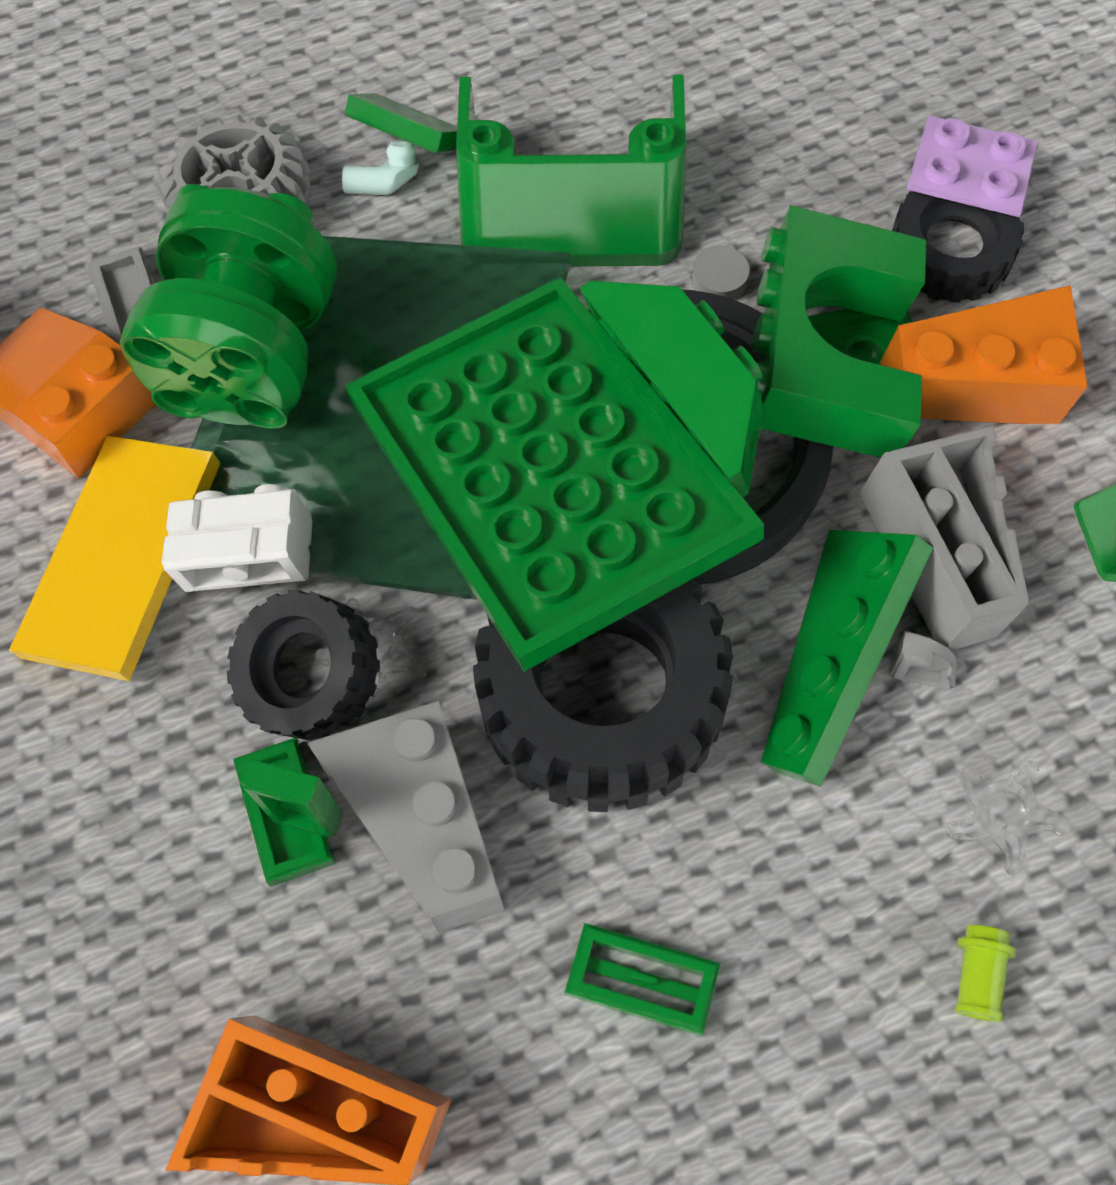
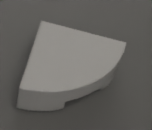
[890,631,958,690]

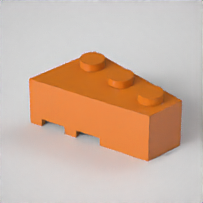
[879,285,1088,424]

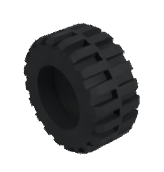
[473,579,733,812]

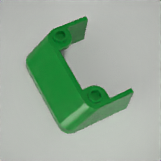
[456,75,686,267]

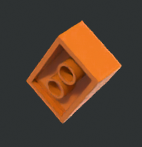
[0,307,156,479]

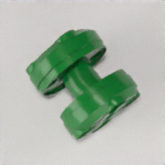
[120,184,337,429]

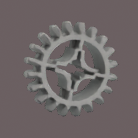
[159,115,311,212]

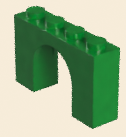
[751,205,926,458]

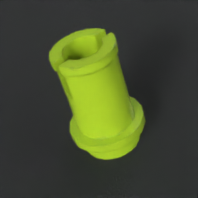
[955,925,1016,1022]

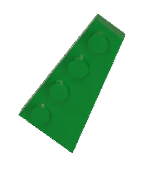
[760,530,933,787]

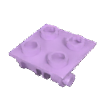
[906,115,1038,217]

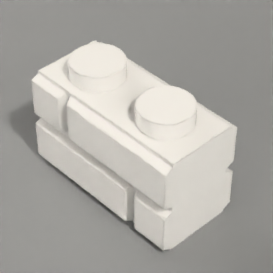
[162,484,313,592]

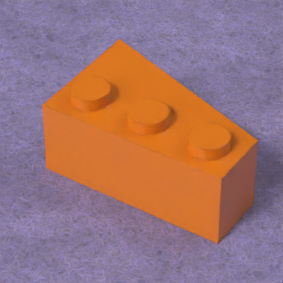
[165,1015,452,1185]

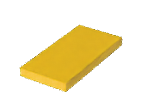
[9,436,221,682]

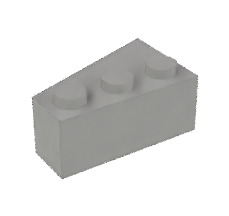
[859,426,1029,651]
[307,701,505,933]

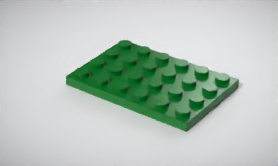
[345,277,764,672]

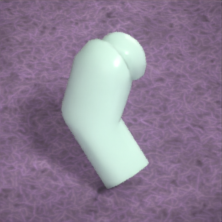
[342,141,419,195]

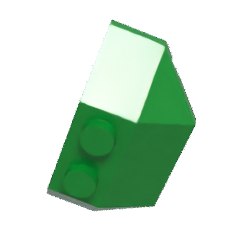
[580,281,764,497]

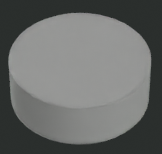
[692,246,750,300]

